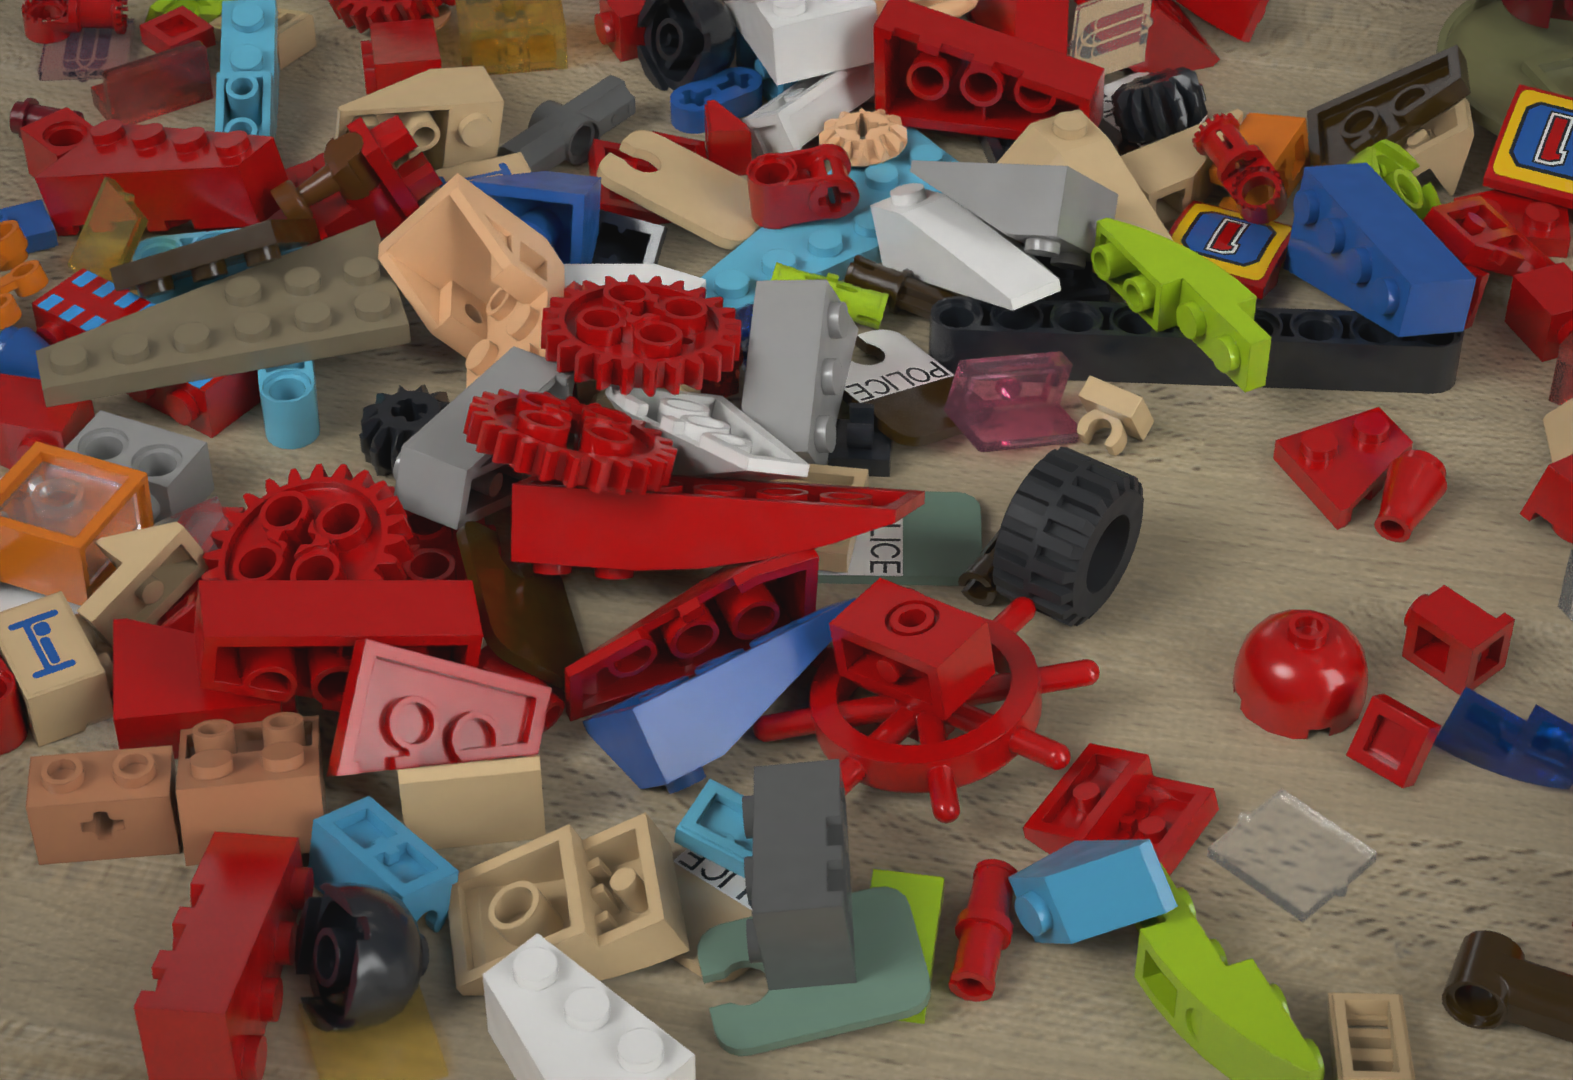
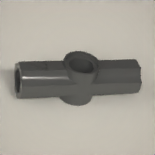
[497,75,636,172]

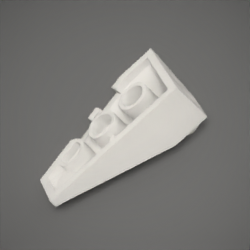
[870,183,1061,311]
[605,384,810,481]

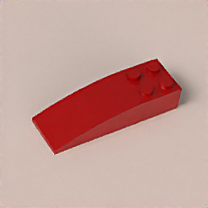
[511,475,925,579]

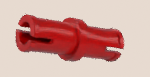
[948,859,1017,1002]

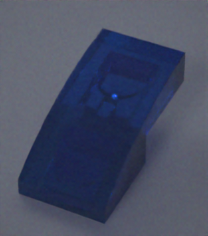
[1433,687,1573,790]

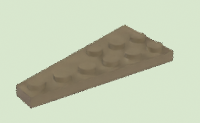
[35,220,411,408]

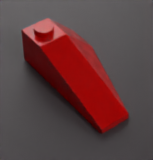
[565,549,819,721]

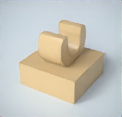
[1077,375,1154,456]

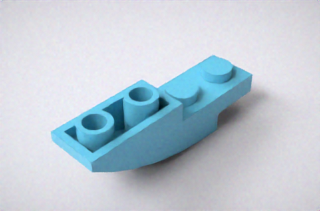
[215,0,280,140]

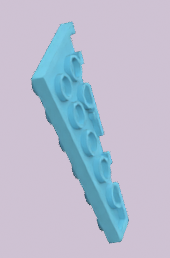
[700,126,958,325]

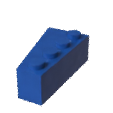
[1283,163,1476,337]

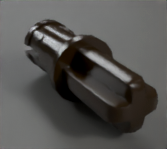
[844,255,957,320]

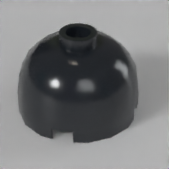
[637,0,737,91]
[295,883,429,1032]

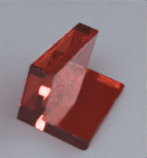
[91,40,214,124]

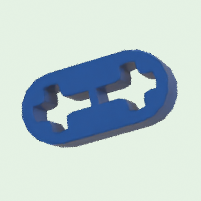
[670,67,762,134]

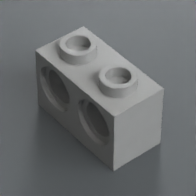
[65,410,214,526]

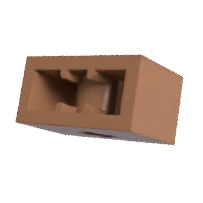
[26,745,181,865]

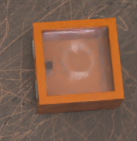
[0,441,155,605]

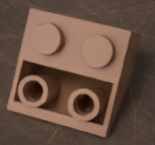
[176,712,327,866]

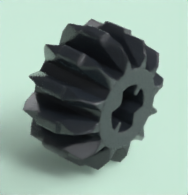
[1111,67,1208,144]
[359,384,450,476]

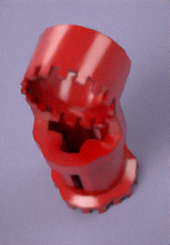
[21,0,128,44]
[1192,113,1288,224]

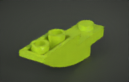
[1091,218,1272,393]
[1134,862,1325,1080]

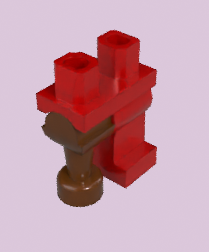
[270,114,443,246]

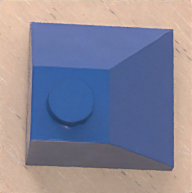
[471,171,601,264]

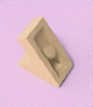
[1396,97,1474,196]
[77,521,208,650]

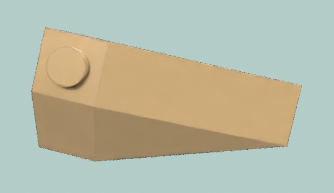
[997,109,1173,274]

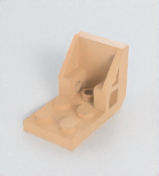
[378,173,565,388]

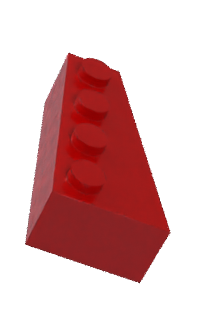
[873,0,1105,140]
[35,119,289,236]
[194,580,483,712]

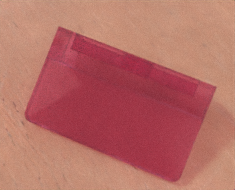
[944,351,1080,452]

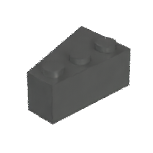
[742,759,857,990]

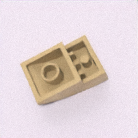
[448,812,690,996]

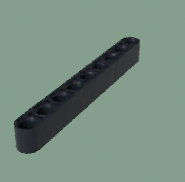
[928,296,1464,394]

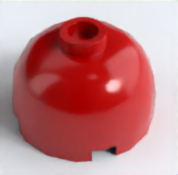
[1232,609,1368,739]

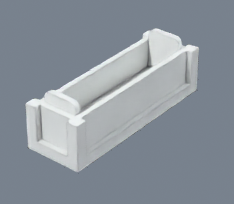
[742,63,875,156]

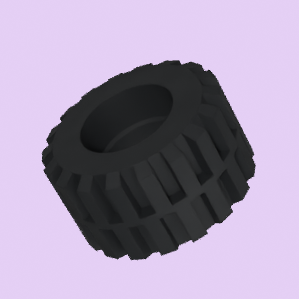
[993,447,1144,626]

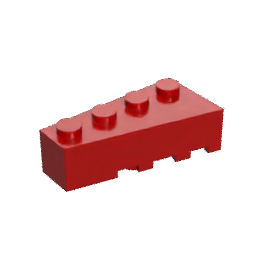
[133,831,314,1080]

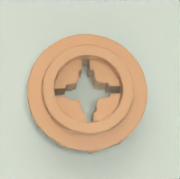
[819,108,907,167]

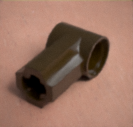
[1442,930,1573,1043]

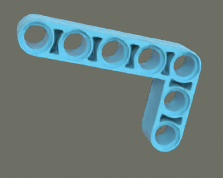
[131,228,320,449]

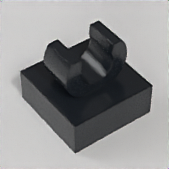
[828,403,893,477]

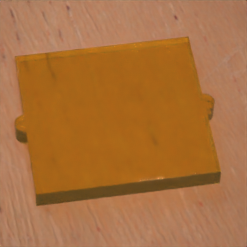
[67,177,149,283]
[298,984,448,1080]

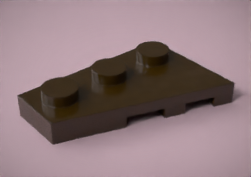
[1307,45,1471,167]
[110,219,321,299]

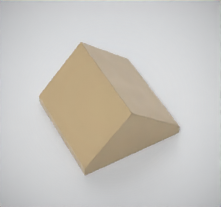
[398,755,546,849]

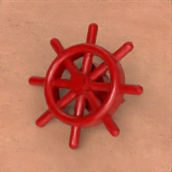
[753,578,1100,824]

